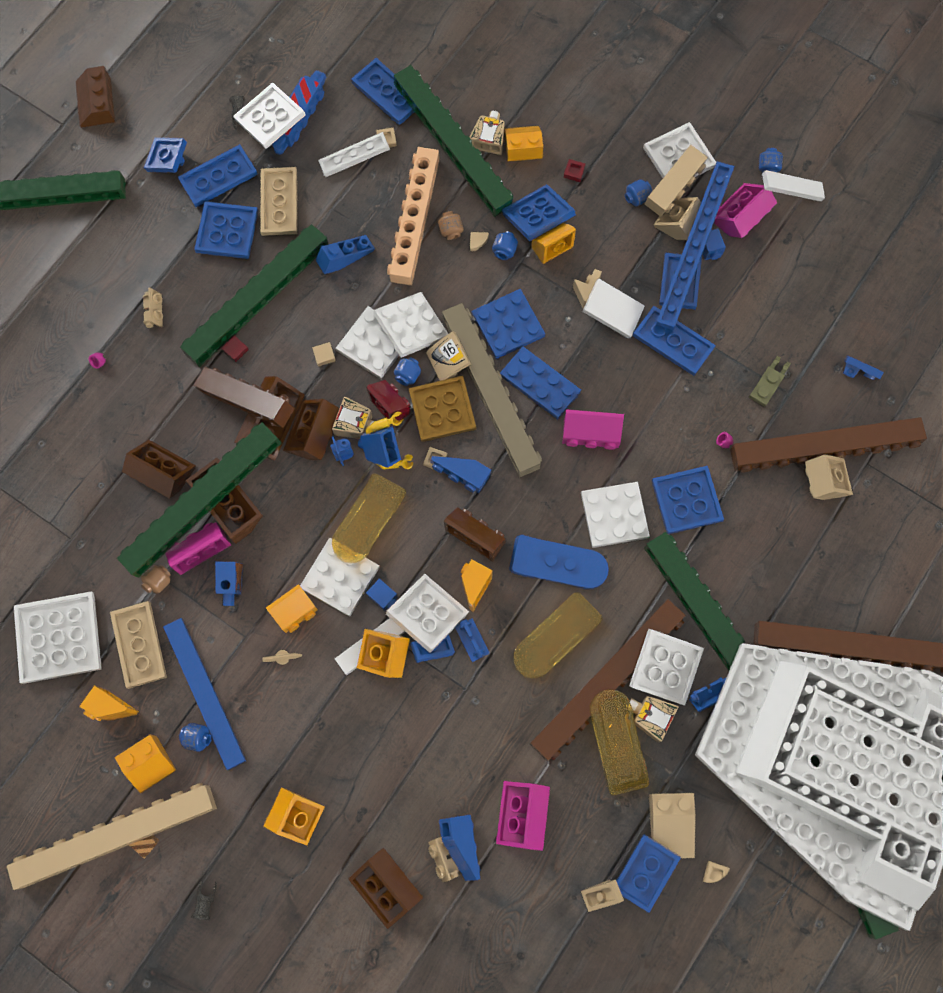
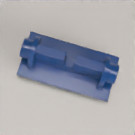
[330,437,354,466]
[455,618,490,662]
[689,678,726,712]

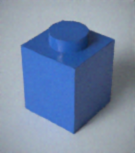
[702,229,726,260]
[366,579,398,611]

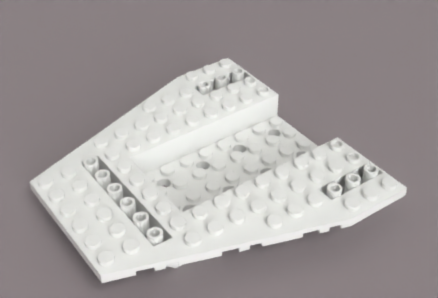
[695,643,943,931]

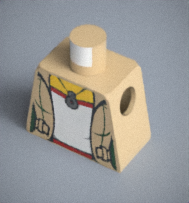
[469,111,504,155]
[332,397,375,439]
[626,696,679,743]

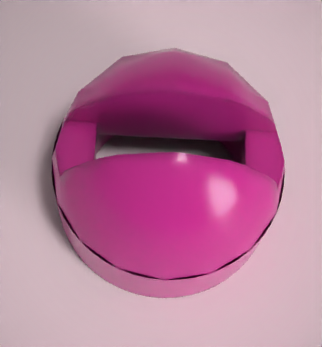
[88,352,106,369]
[716,432,733,449]

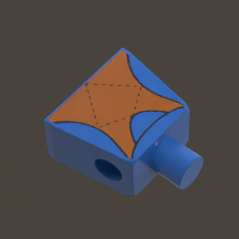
[215,562,243,606]

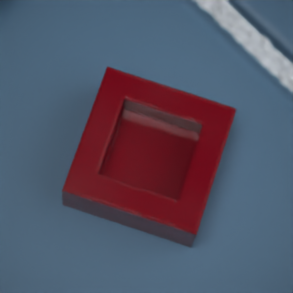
[563,159,586,182]
[222,335,249,362]

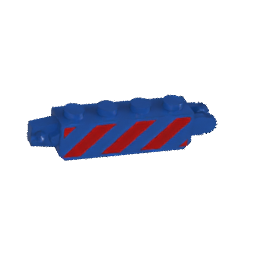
[272,70,326,154]

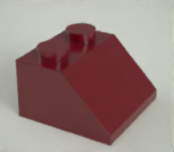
[366,380,410,427]

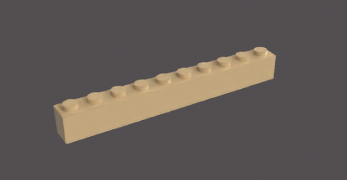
[7,783,217,890]

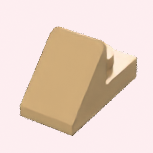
[573,269,602,309]
[581,880,624,912]

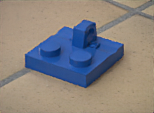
[144,138,187,173]

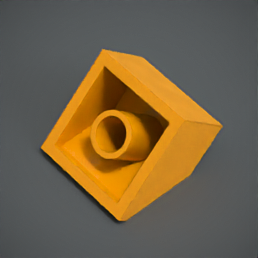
[504,126,543,161]
[532,222,576,264]
[461,559,493,612]
[266,584,318,633]
[357,629,410,678]
[80,685,139,721]
[114,734,176,793]
[264,787,325,846]

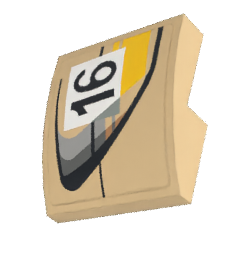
[426,331,471,381]

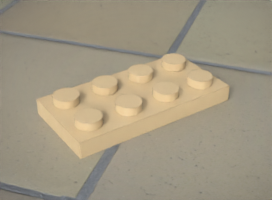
[261,167,297,236]
[110,601,167,689]

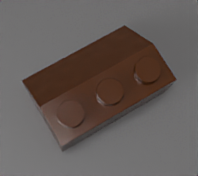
[75,66,115,128]
[283,399,340,460]
[122,440,196,498]
[444,507,506,562]
[348,848,423,929]

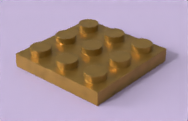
[409,376,476,442]

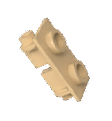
[143,287,163,328]
[428,837,459,882]

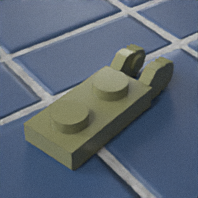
[749,356,791,407]

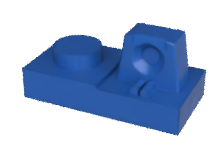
[843,355,884,380]
[411,634,455,663]

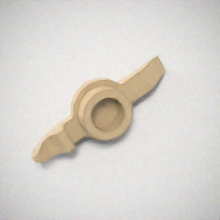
[262,650,302,665]

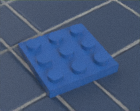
[502,184,576,241]
[194,202,258,259]
[472,289,545,359]
[651,466,724,534]

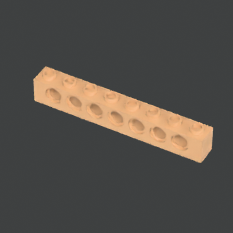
[387,147,440,285]

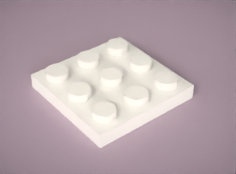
[233,83,306,149]
[643,122,716,178]
[373,292,448,358]
[336,306,399,379]
[581,482,650,548]
[300,538,380,617]
[386,574,469,653]
[629,629,704,705]

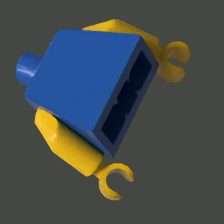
[358,412,414,469]

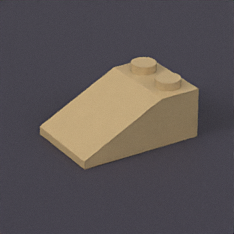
[649,793,695,858]

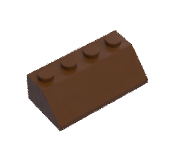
[234,376,305,461]
[186,458,263,544]

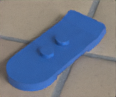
[509,535,608,590]

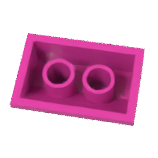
[714,183,777,238]
[562,409,624,450]
[165,522,231,575]
[496,781,550,851]

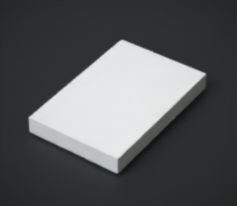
[582,279,645,338]

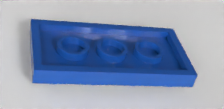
[351,58,414,125]
[178,145,258,207]
[633,306,716,376]
[500,347,581,420]

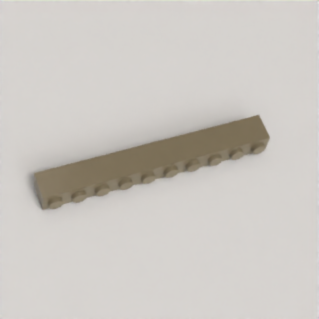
[442,303,542,478]

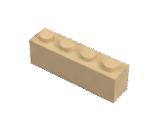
[645,145,708,217]

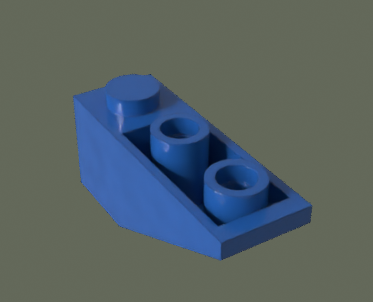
[316,235,375,274]
[430,456,491,493]
[439,815,480,881]

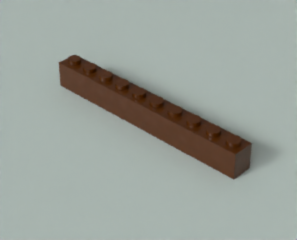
[730,417,927,472]
[530,599,686,761]
[754,621,943,674]

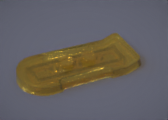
[332,473,406,563]
[514,592,603,678]
[590,689,649,795]

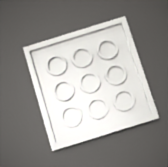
[14,592,102,684]

